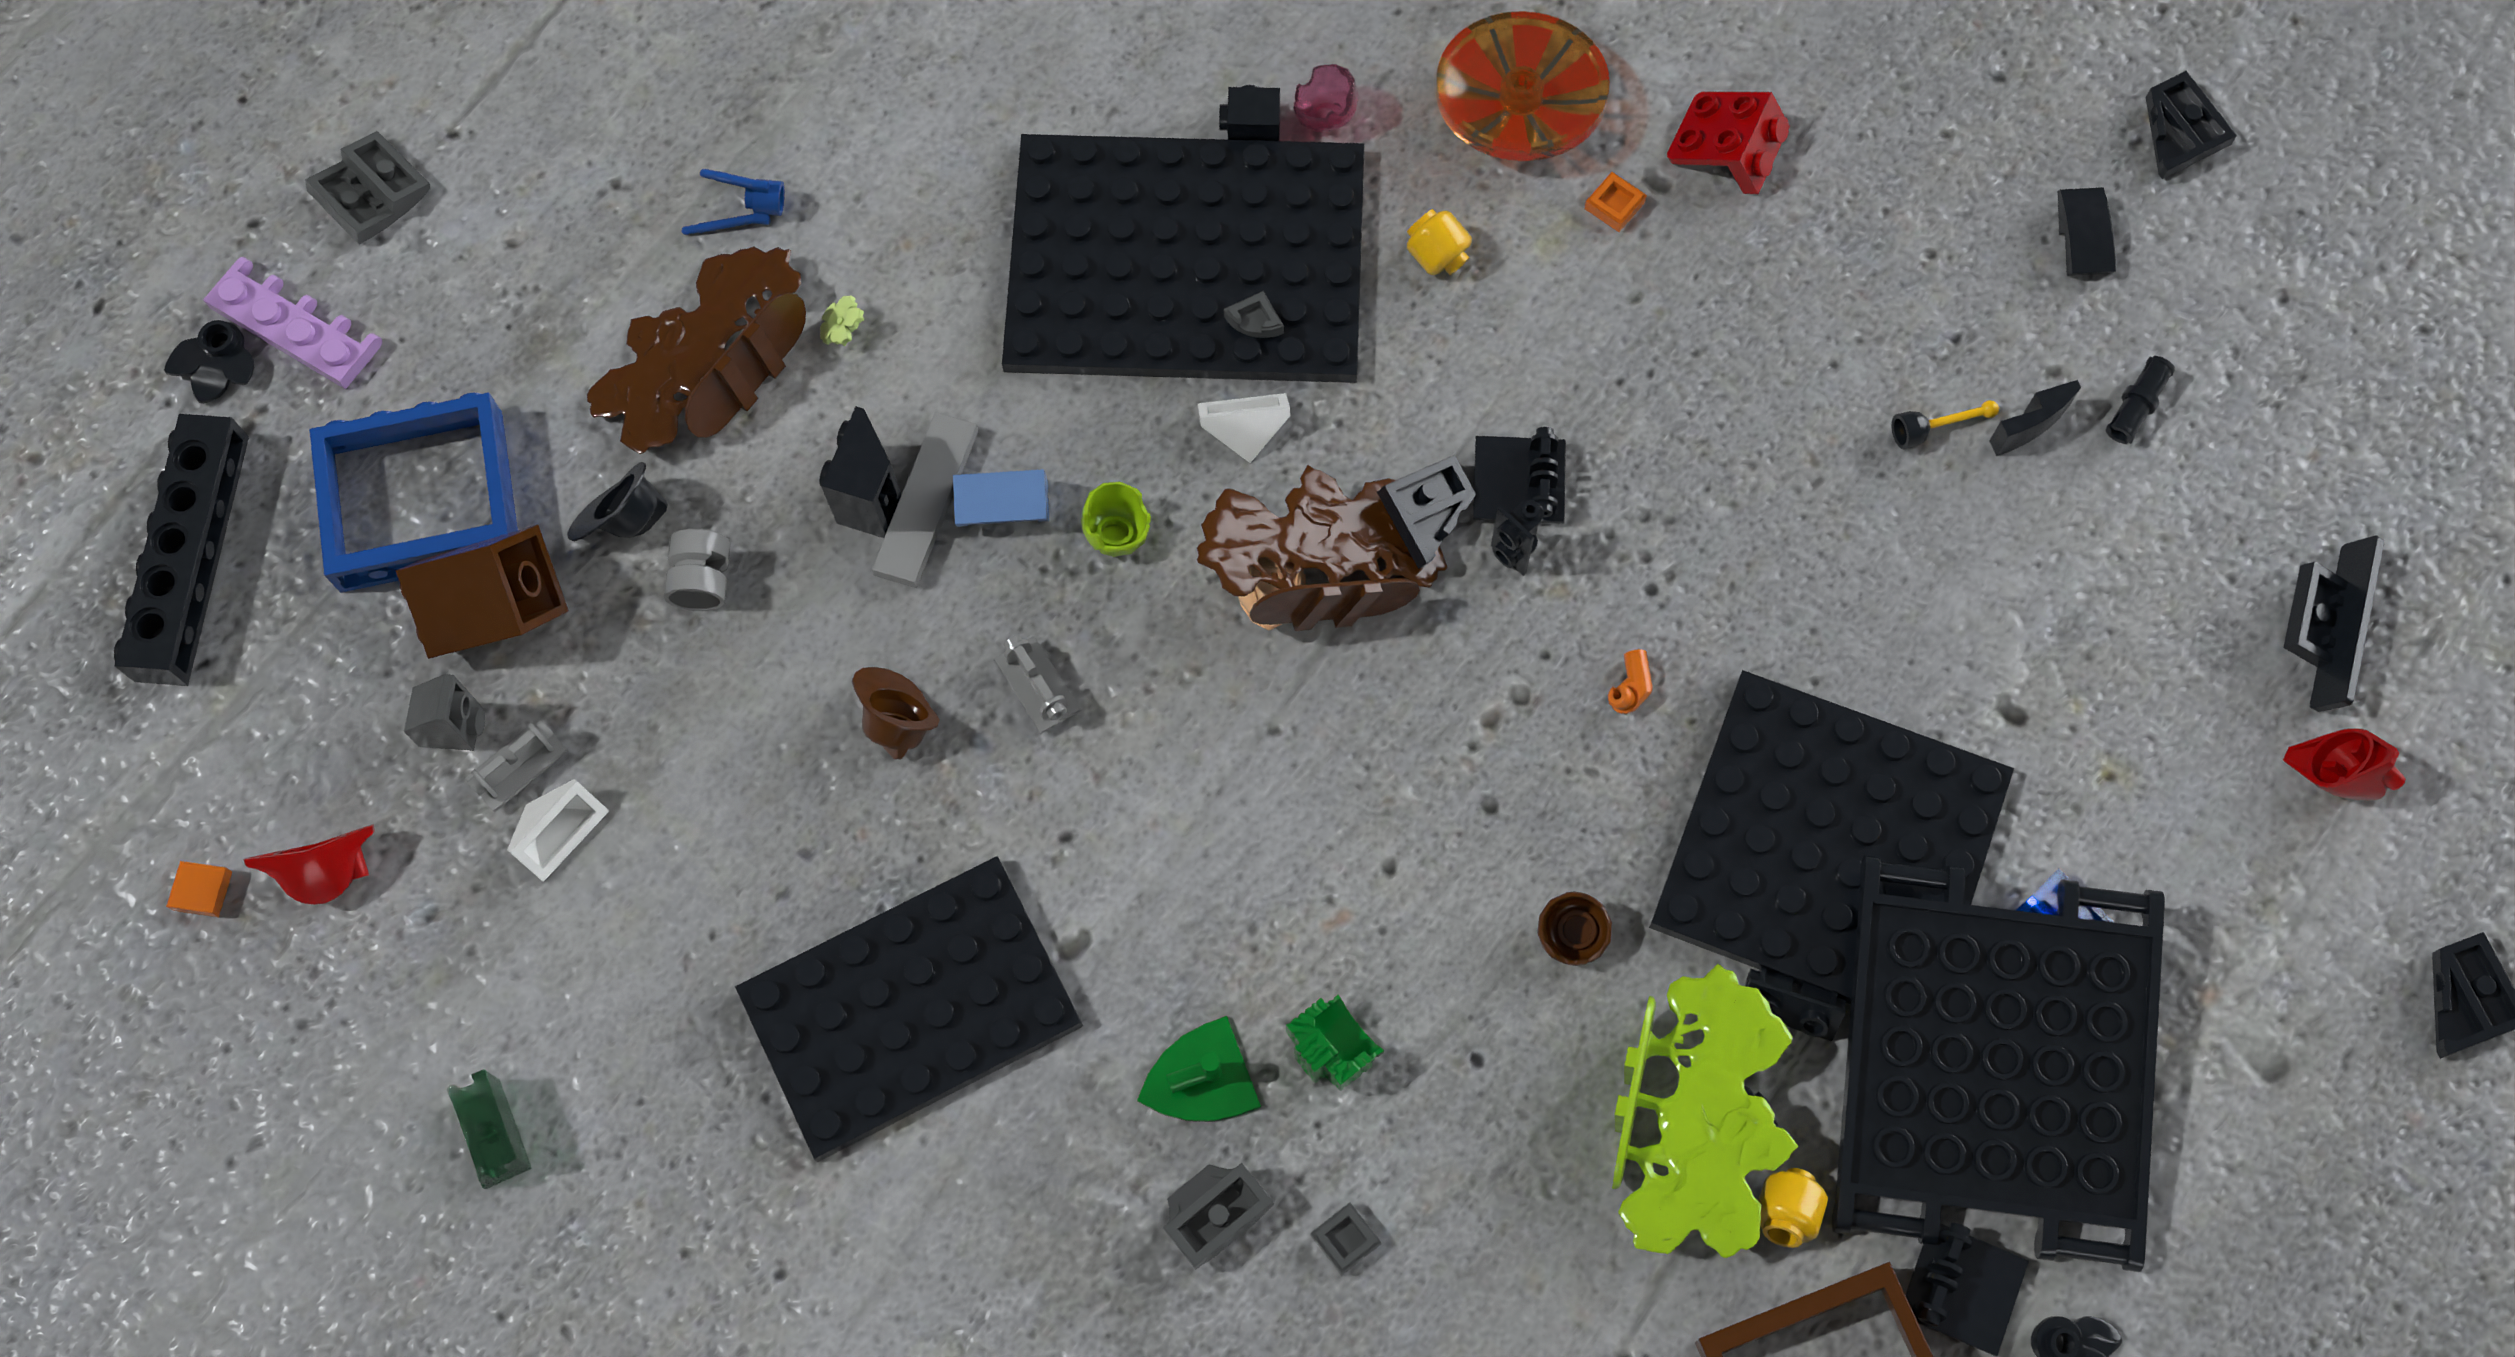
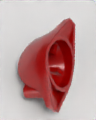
[2283,728,2406,801]
[243,824,375,905]

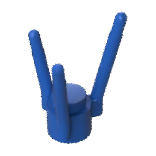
[682,169,785,235]

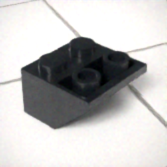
[819,406,902,538]

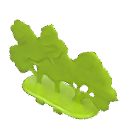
[1612,964,1799,1258]

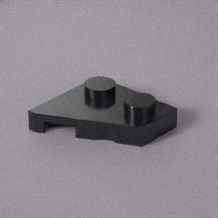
[2145,70,2237,179]
[2432,932,2515,1059]

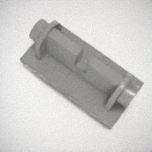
[994,635,1081,734]
[465,717,568,813]

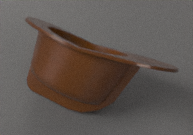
[852,667,940,760]

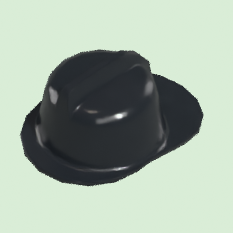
[567,462,668,541]

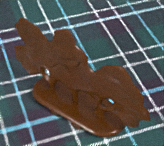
[587,246,806,454]
[1197,465,1448,631]

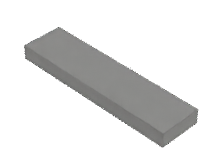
[872,412,979,588]

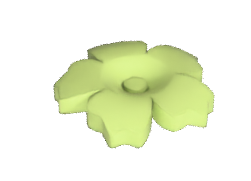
[820,295,864,346]

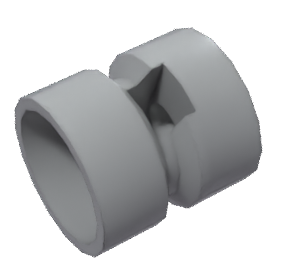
[664,529,731,611]

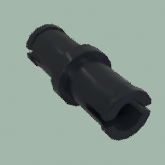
[2105,356,2175,444]

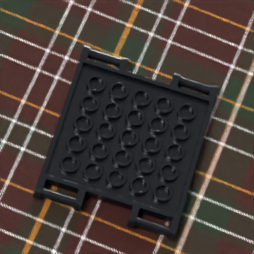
[1832,855,2165,1272]

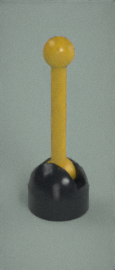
[1891,400,1999,450]

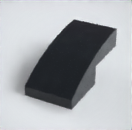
[2057,187,2116,276]
[1989,380,2081,456]

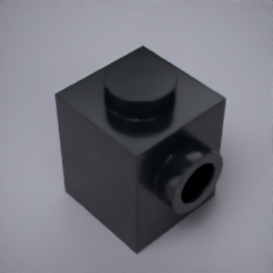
[1219,85,1281,141]

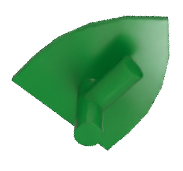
[1137,1016,1261,1122]

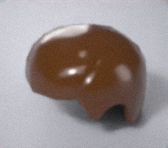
[1537,891,1612,966]

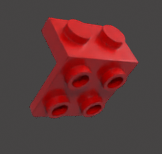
[1667,92,1790,194]

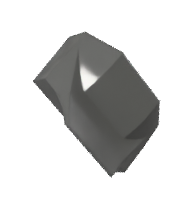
[1163,1163,1274,1270]

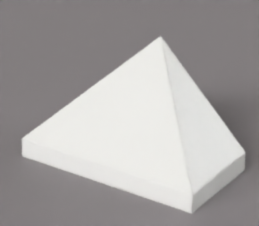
[1197,393,1291,463]
[507,779,609,882]

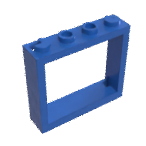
[309,392,518,593]

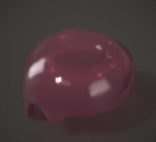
[1293,64,1358,133]

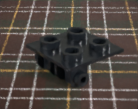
[1473,427,1566,524]
[1905,1223,2029,1357]

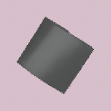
[305,131,430,244]

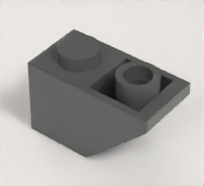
[404,674,485,751]

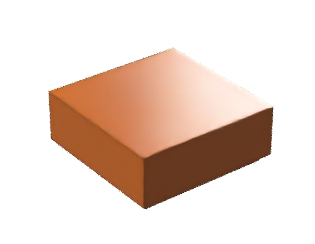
[1584,172,1647,232]
[166,861,232,918]

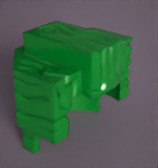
[1286,995,1384,1091]

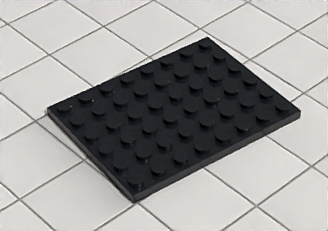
[1002,134,1364,383]

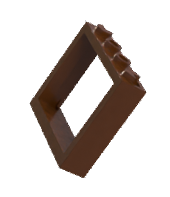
[1695,1261,1933,1357]

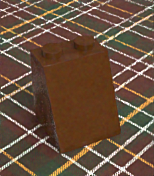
[396,524,569,659]

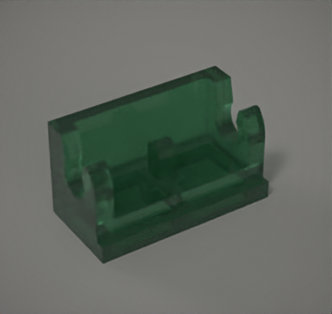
[447,1069,532,1189]

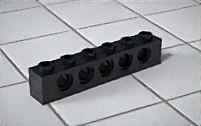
[114,414,249,686]

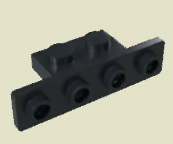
[2283,535,2384,712]

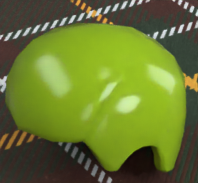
[1081,481,1151,557]

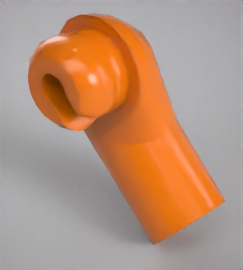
[1608,649,1653,714]

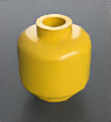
[1407,209,1472,276]
[1758,1168,1828,1248]

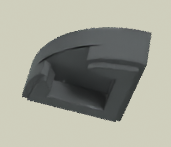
[1224,291,1284,338]

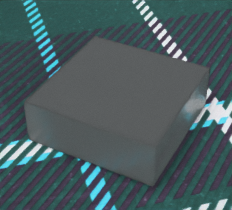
[1310,1202,1381,1276]

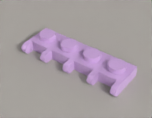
[203,257,382,389]

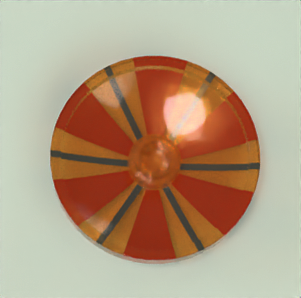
[1436,11,1610,161]

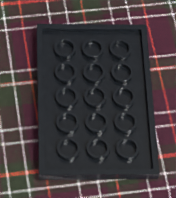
[735,856,1083,1162]

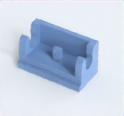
[953,469,1049,527]

